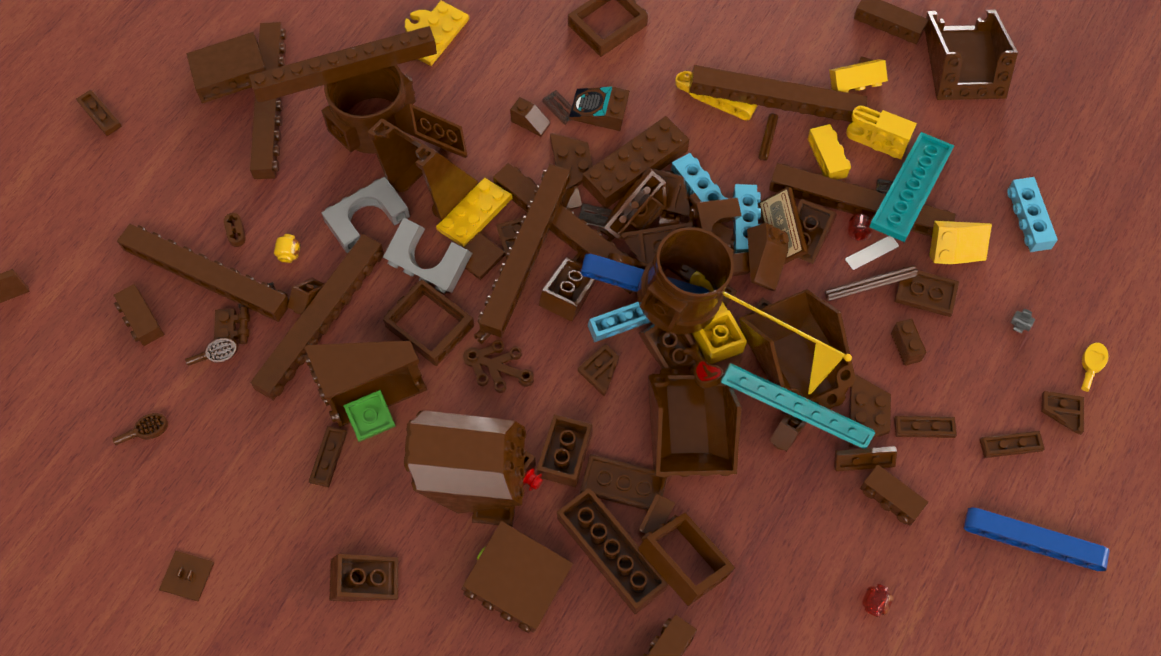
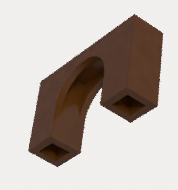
[689,198,750,280]

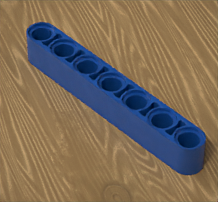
[580,254,709,294]
[964,507,1110,572]

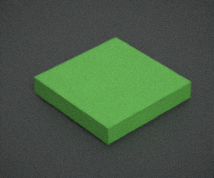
[344,390,396,442]

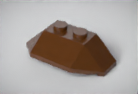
[604,170,666,239]

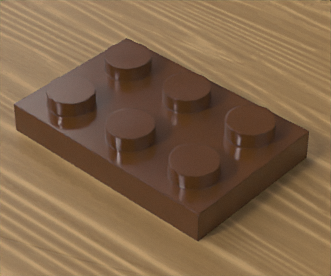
[895,267,959,317]

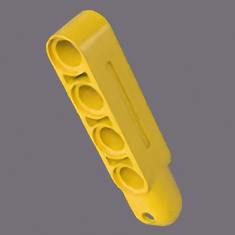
[675,71,758,120]

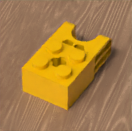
[846,106,917,159]
[692,301,747,364]

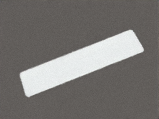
[845,236,899,270]

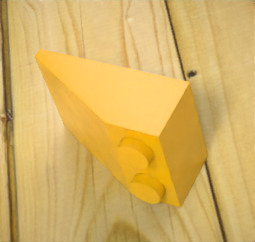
[929,221,992,264]

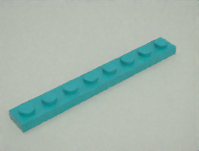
[721,363,875,448]

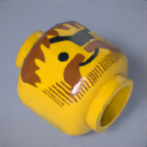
[274,234,300,263]

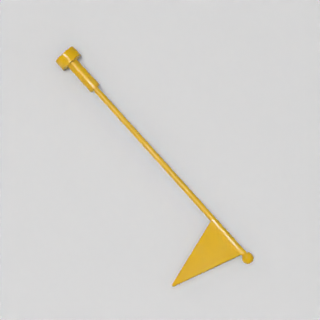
[690,271,852,394]

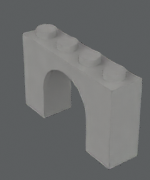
[321,176,410,253]
[383,218,473,294]

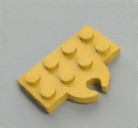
[405,0,469,66]
[436,178,513,247]

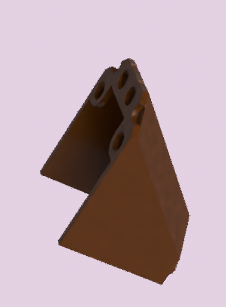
[739,289,856,409]
[648,368,742,477]
[404,410,526,514]

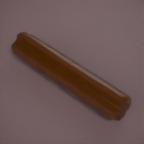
[758,113,778,161]

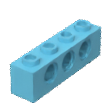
[671,153,728,202]
[1007,177,1058,252]
[733,184,761,254]
[588,302,650,343]

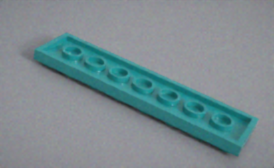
[869,132,954,242]

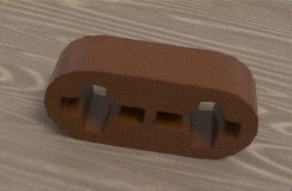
[224,213,246,247]

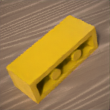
[829,59,888,93]
[807,124,851,179]

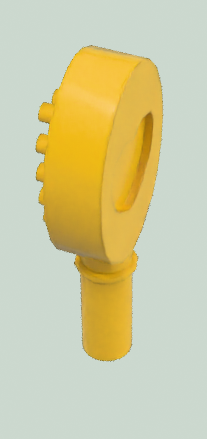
[1081,343,1108,392]

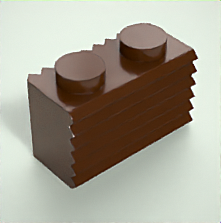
[891,319,927,366]

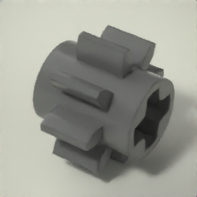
[1010,309,1035,334]

